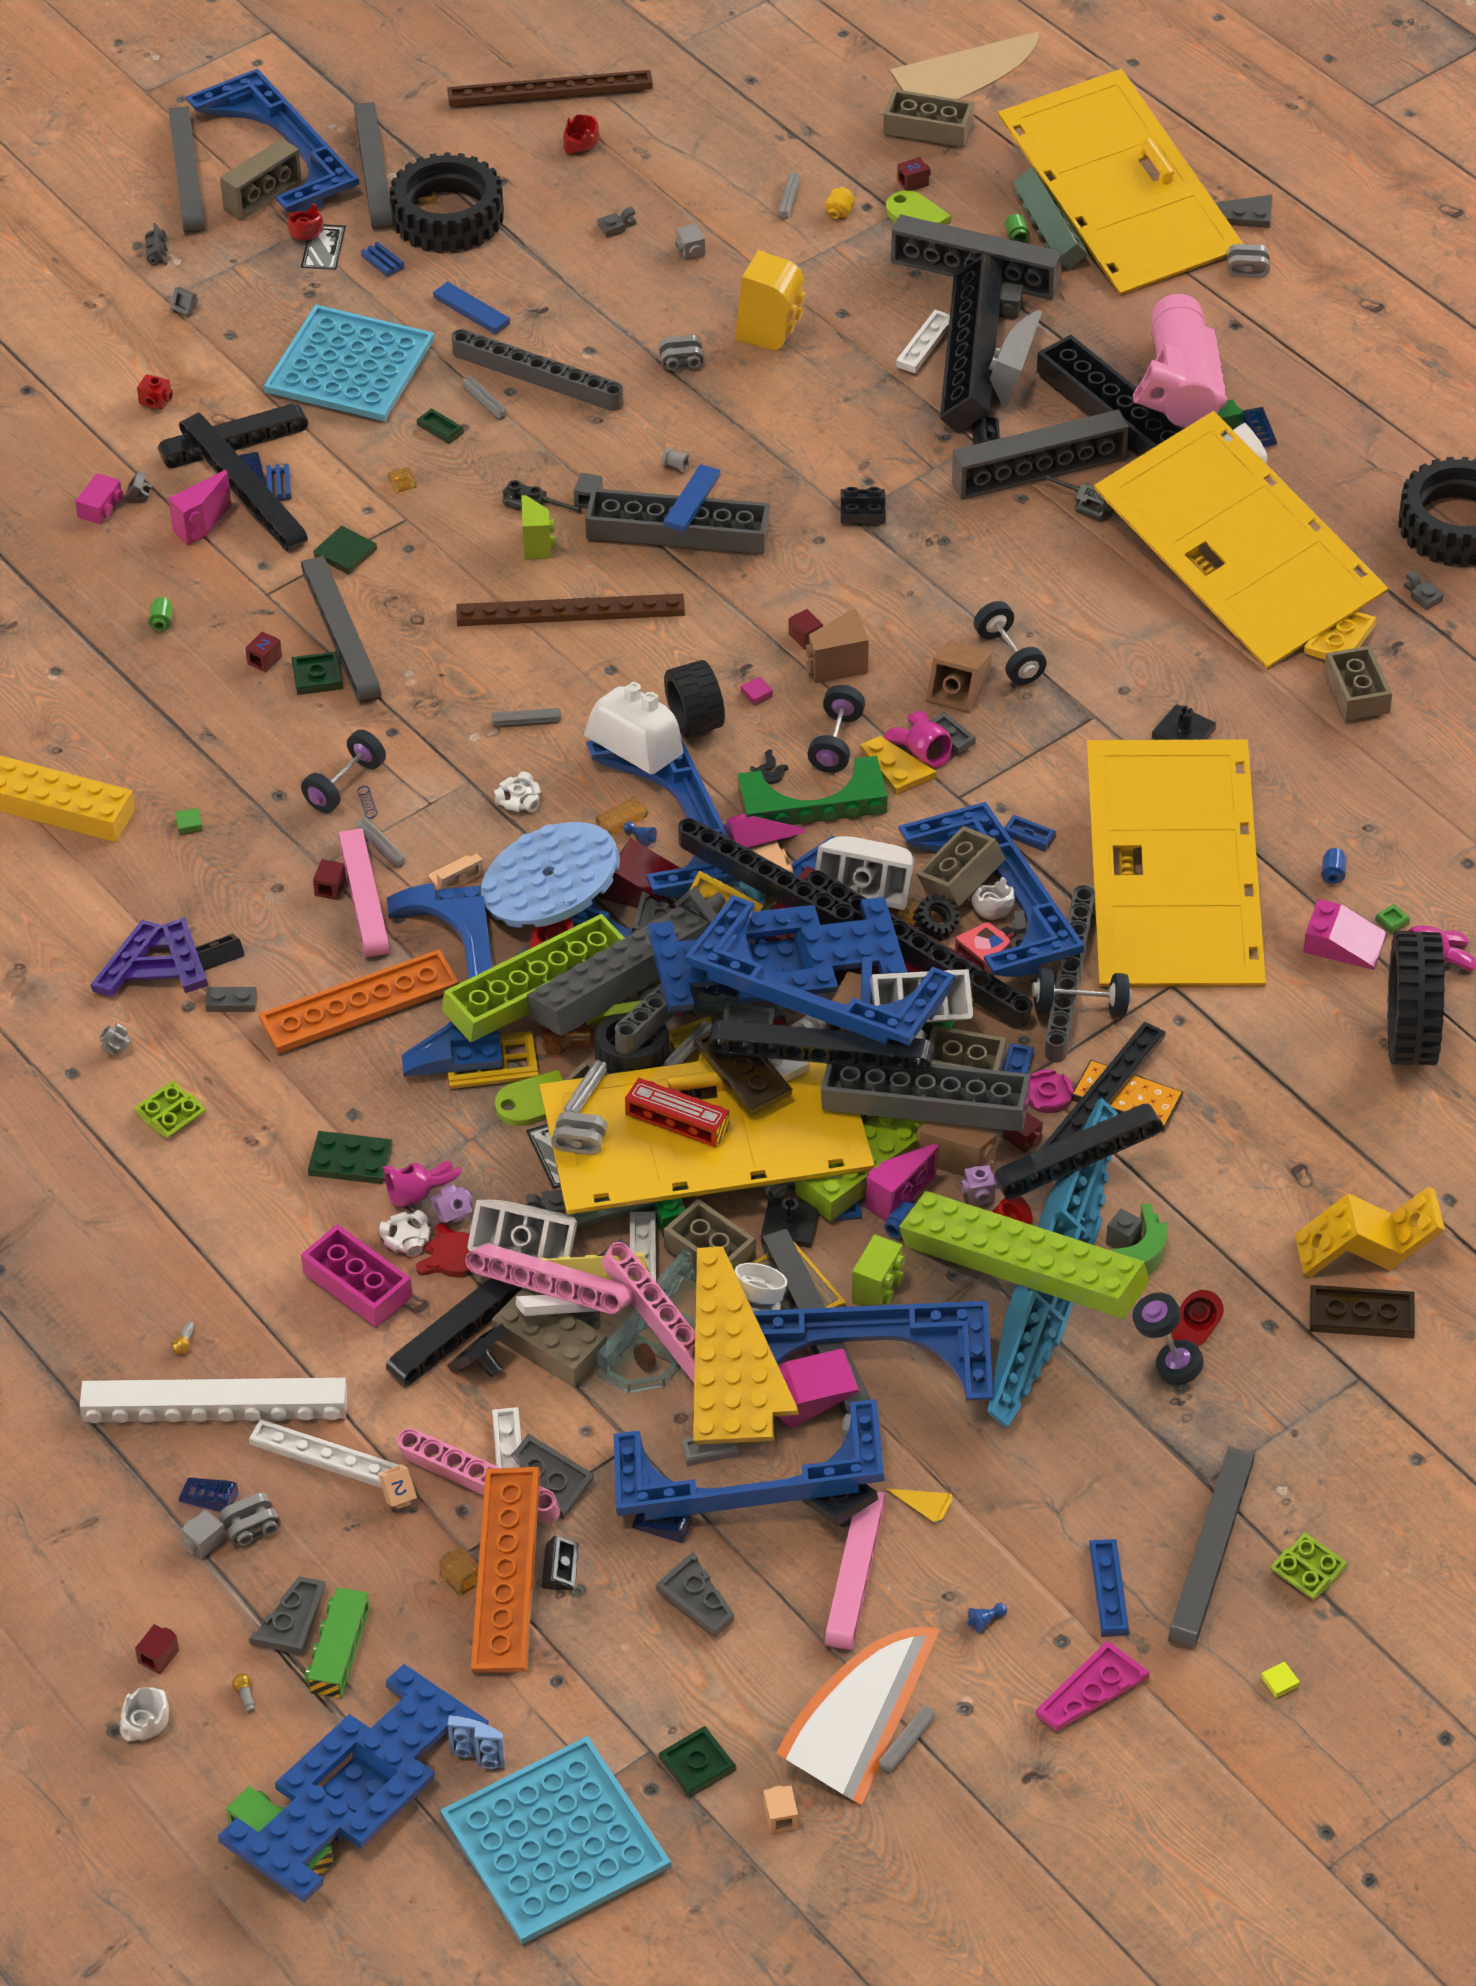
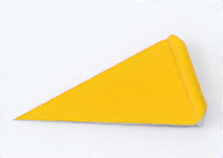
[885,1488,953,1524]

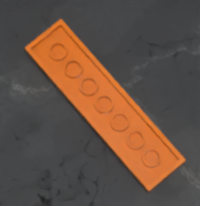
[259,949,459,1054]
[471,1467,541,1673]

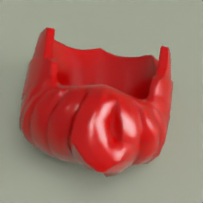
[563,115,599,154]
[287,203,324,241]

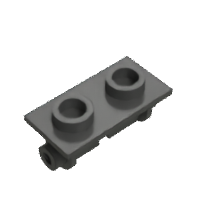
[145,223,169,265]

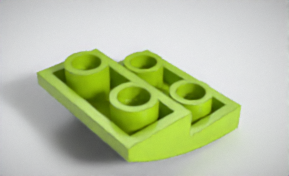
[134,1080,206,1139]
[1270,1532,1348,1600]

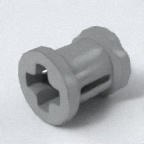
[662,447,690,472]

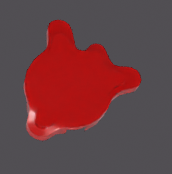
[416,1223,471,1277]

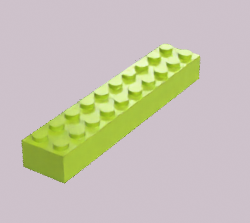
[899,1191,1150,1319]

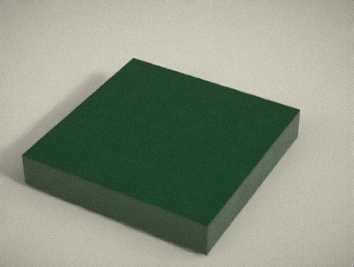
[313,526,377,575]
[291,651,343,695]
[659,1726,736,1798]

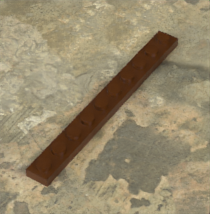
[447,70,653,106]
[456,593,685,626]

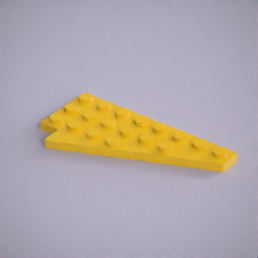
[693,1246,799,1445]

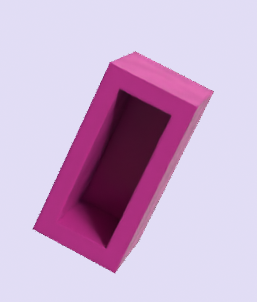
[75,473,123,524]

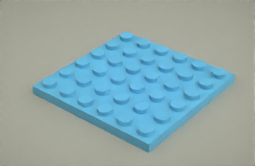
[264,304,435,422]
[440,1736,671,1945]

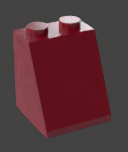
[596,838,680,908]

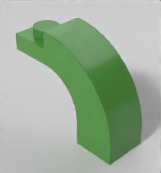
[1110,1203,1167,1275]

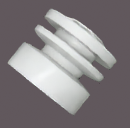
[735,1263,787,1311]

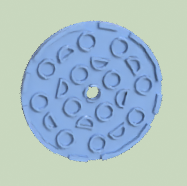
[481,822,620,928]

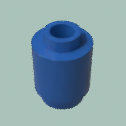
[1321,848,1347,884]
[884,1201,915,1239]

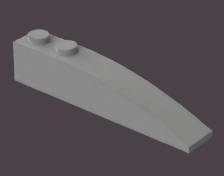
[989,310,1042,406]

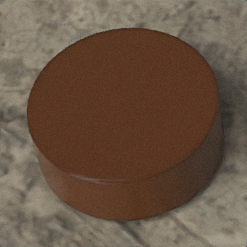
[633,1343,656,1371]

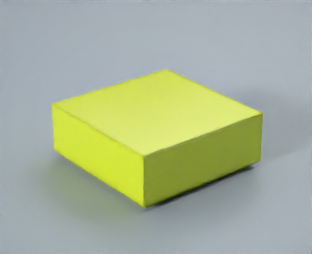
[1261,1662,1300,1698]

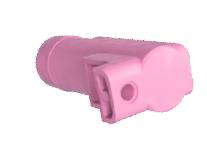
[1133,294,1227,428]

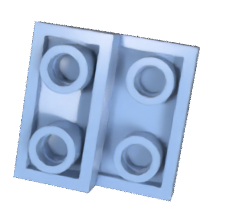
[448,1716,505,1769]

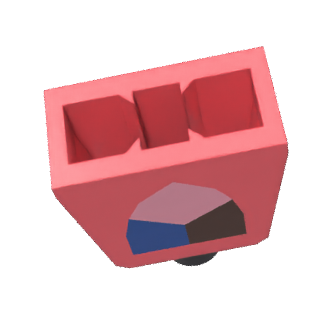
[955,923,1015,975]

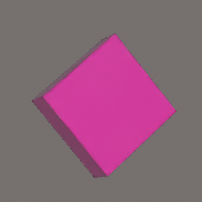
[741,677,773,705]

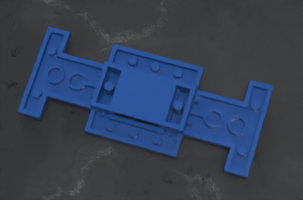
[647,897,907,1012]
[218,1664,489,1903]

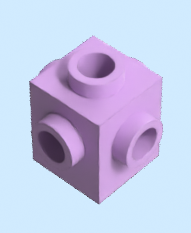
[960,1165,999,1207]
[430,1184,473,1223]

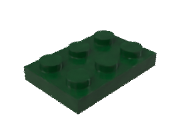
[308,1131,393,1184]

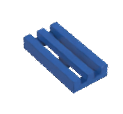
[361,241,404,277]
[266,464,291,500]
[1004,814,1056,852]

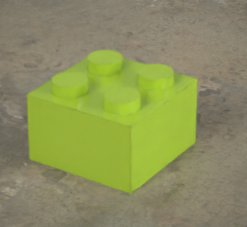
[852,1234,905,1306]

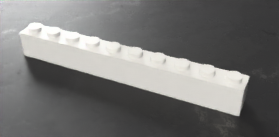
[80,1378,348,1423]

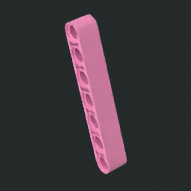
[338,828,390,958]
[602,1242,695,1383]
[465,1243,633,1314]
[397,1428,560,1524]
[825,1492,886,1650]

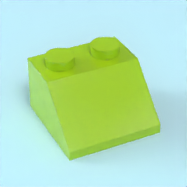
[521,495,555,559]

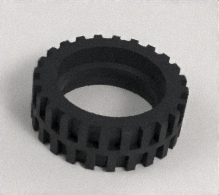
[389,152,504,253]
[1398,456,1476,567]
[1387,931,1445,1066]

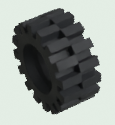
[913,894,960,941]

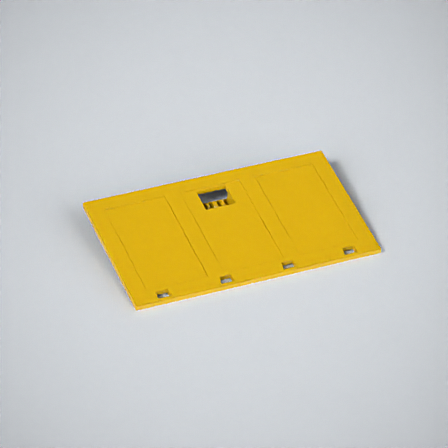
[998,69,1243,296]
[1094,411,1389,669]
[1087,739,1266,987]
[539,1060,874,1215]

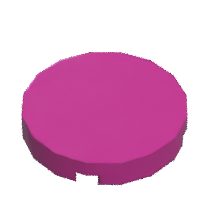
[1028,1070,1073,1113]

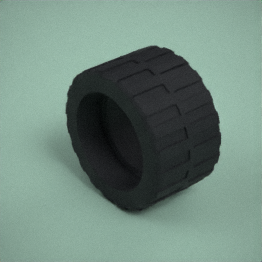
[664,660,725,737]
[594,1013,669,1074]

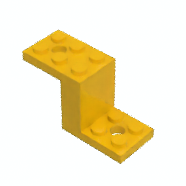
[1294,1187,1445,1278]

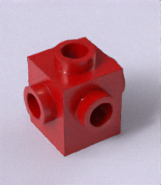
[137,374,173,410]

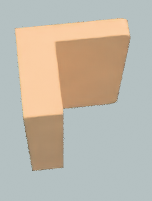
[428,854,483,890]

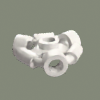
[494,772,542,813]
[379,1210,431,1257]

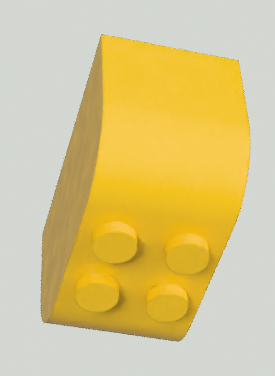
[735,250,806,351]

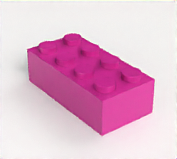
[301,1224,413,1328]

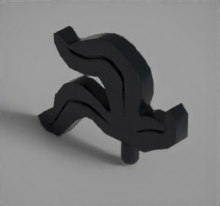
[750,749,788,784]

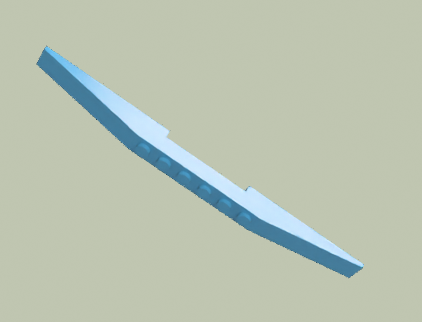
[987,1098,1118,1428]

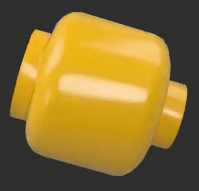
[824,187,855,219]

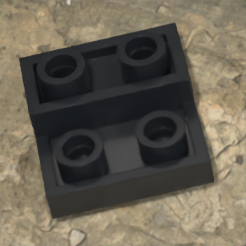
[841,487,886,523]

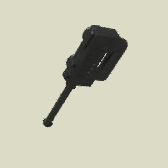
[1044,474,1114,521]
[503,480,581,513]

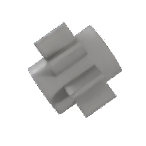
[99,1023,130,1055]

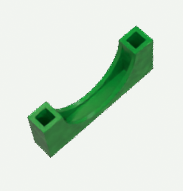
[738,756,887,825]

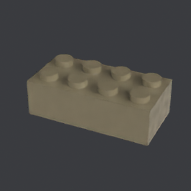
[883,89,974,147]
[220,138,302,221]
[492,1288,607,1388]

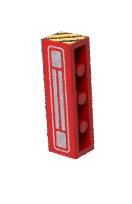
[625,1077,730,1148]

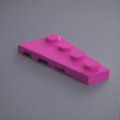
[1035,1641,1150,1732]

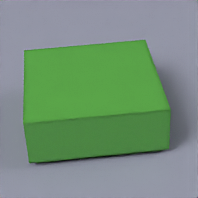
[175,808,203,834]
[1375,904,1410,935]

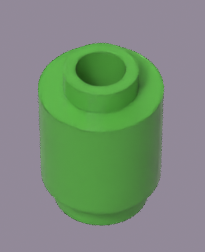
[1004,214,1029,243]
[148,597,173,631]

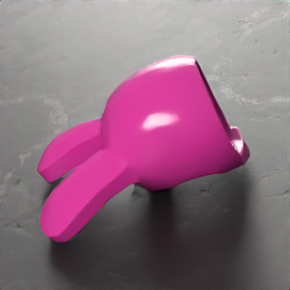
[883,711,952,768]
[1408,925,1476,972]
[383,1161,462,1207]

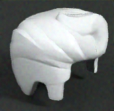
[971,877,1015,920]
[120,1687,169,1742]

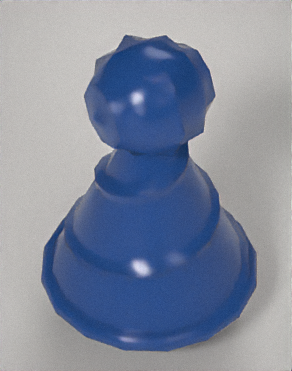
[623,821,657,847]
[967,1602,1008,1633]

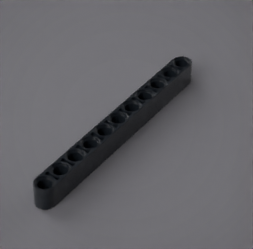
[806,870,1033,1027]

